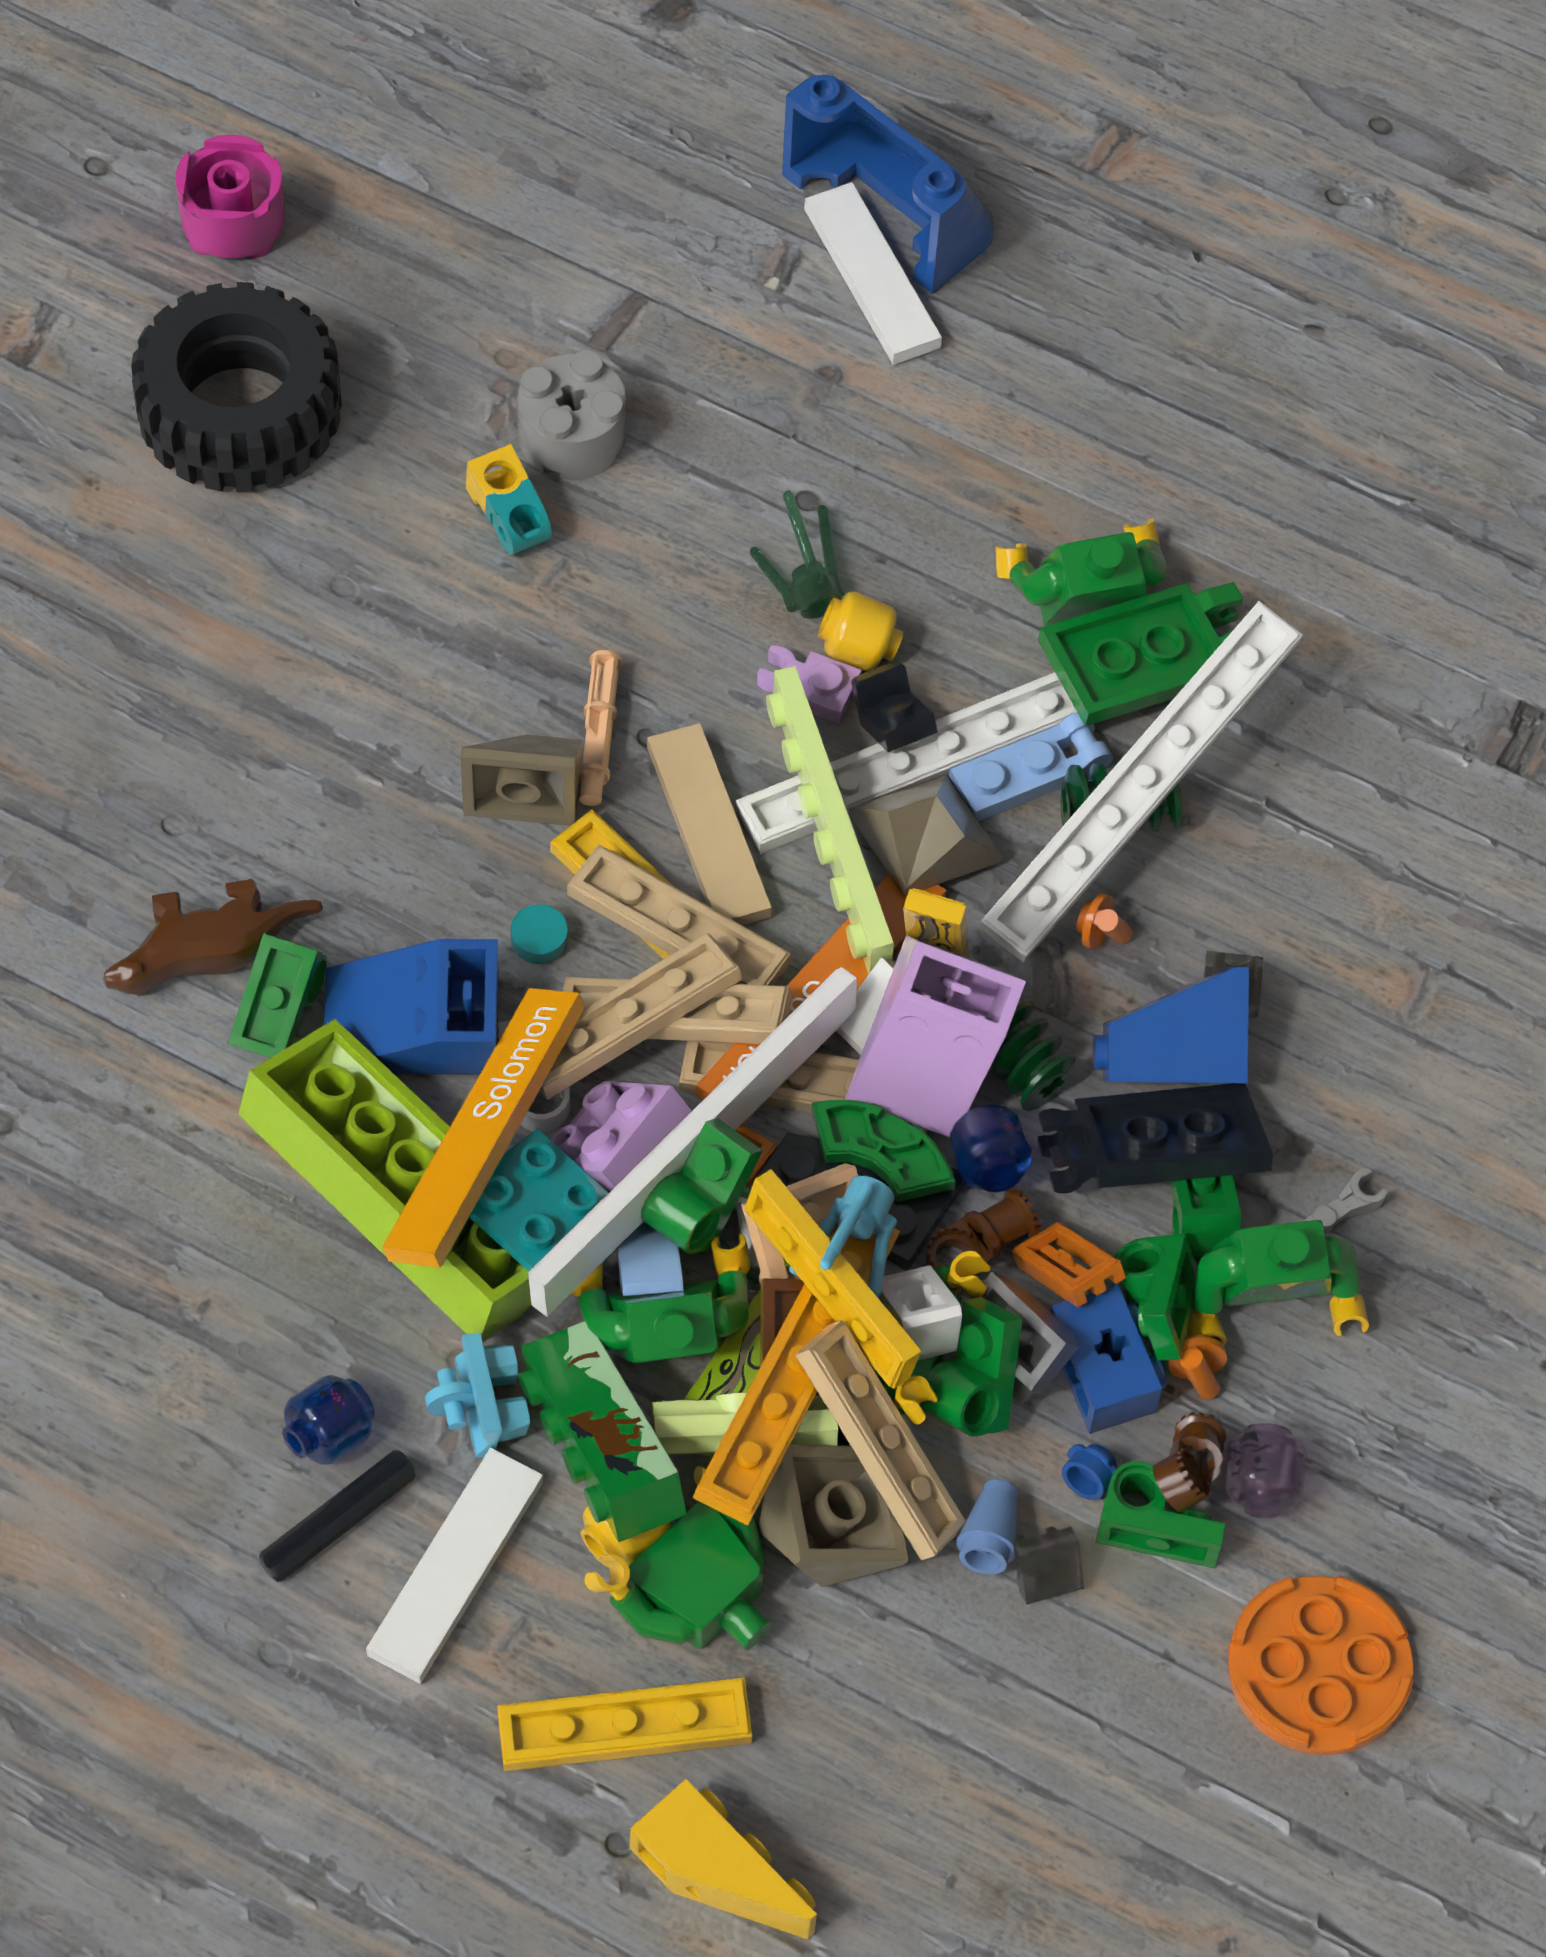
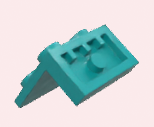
[469,1128,608,1272]

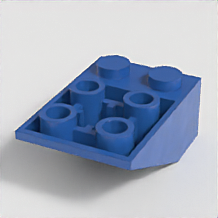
[324,939,499,1074]

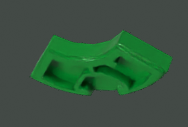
[812,1100,955,1202]

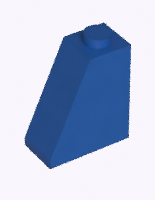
[1092,967,1249,1083]

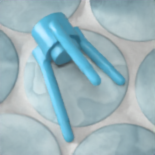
[789,1176,897,1299]

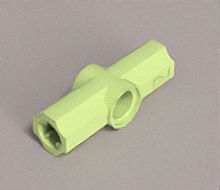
[651,1393,838,1455]

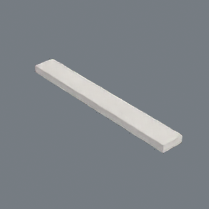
[979,601,1303,963]
[735,672,1077,854]
[528,967,857,1317]

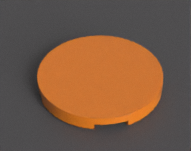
[1228,1575,1414,1755]

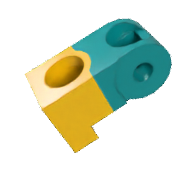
[466,444,552,556]

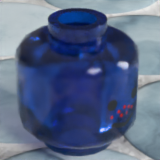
[950,1105,1032,1193]
[282,1375,375,1465]

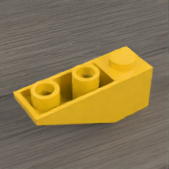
[630,1779,817,1939]

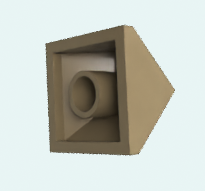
[460,734,582,826]
[849,775,1002,896]
[758,1445,909,1587]

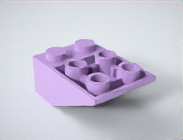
[845,935,1026,1139]

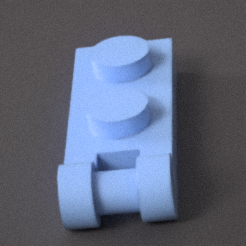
[948,712,1113,821]

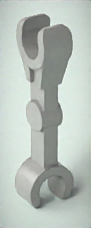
[1303,1168,1388,1234]

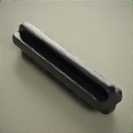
[259,1450,416,1582]

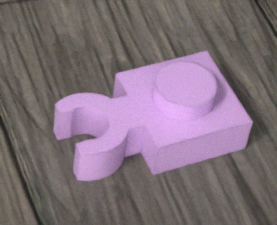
[757,645,862,724]

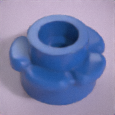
[1062,1444,1117,1500]

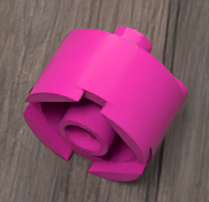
[175,135,286,258]

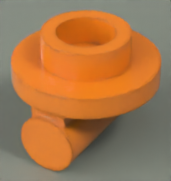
[1076,893,1133,950]
[1167,1334,1227,1400]

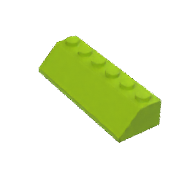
[238,1019,531,1343]

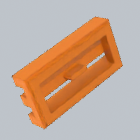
[1011,1222,1126,1308]

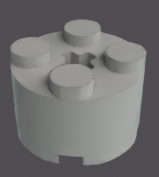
[517,350,626,480]

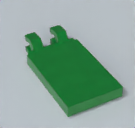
[1038,582,1244,726]

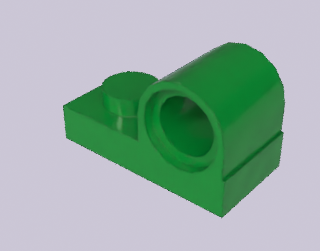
[227,933,327,1058]
[641,1118,763,1254]
[1169,1175,1241,1257]
[1115,1233,1198,1361]
[920,1297,1022,1437]
[1095,1461,1226,1569]

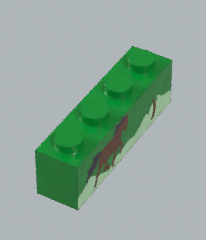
[518,1321,687,1542]

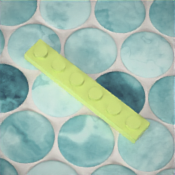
[766,666,894,974]

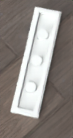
[804,182,942,365]
[366,1448,543,1684]

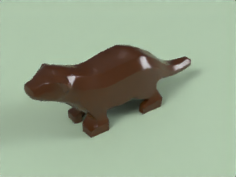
[103,879,323,996]

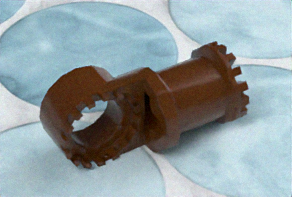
[925,1187,1041,1276]
[1153,1412,1226,1513]

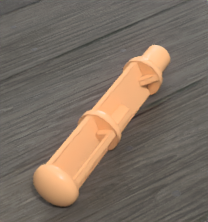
[579,650,623,806]

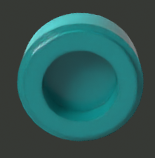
[511,904,568,964]

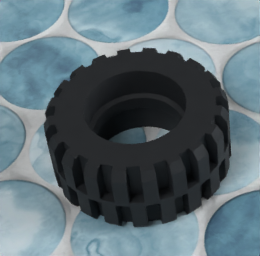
[131,282,342,493]

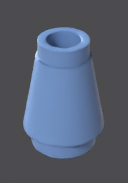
[956,1480,1019,1575]

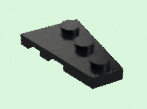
[758,1133,968,1271]

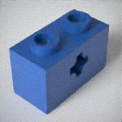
[1050,1285,1166,1434]

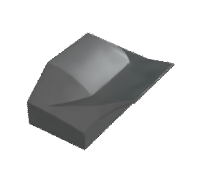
[972,1271,1079,1405]

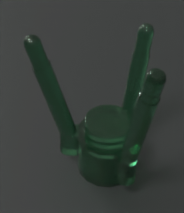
[749,491,845,619]

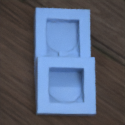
[616,1223,683,1296]

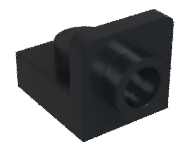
[851,660,938,752]

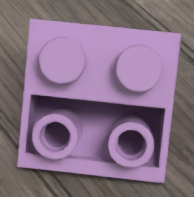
[550,1081,692,1193]

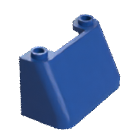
[782,75,994,294]

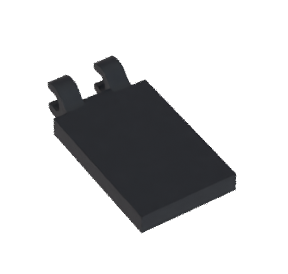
[1037,1083,1273,1194]

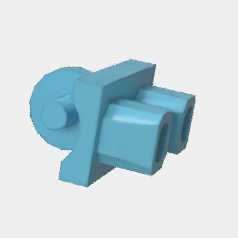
[425,1333,530,1458]

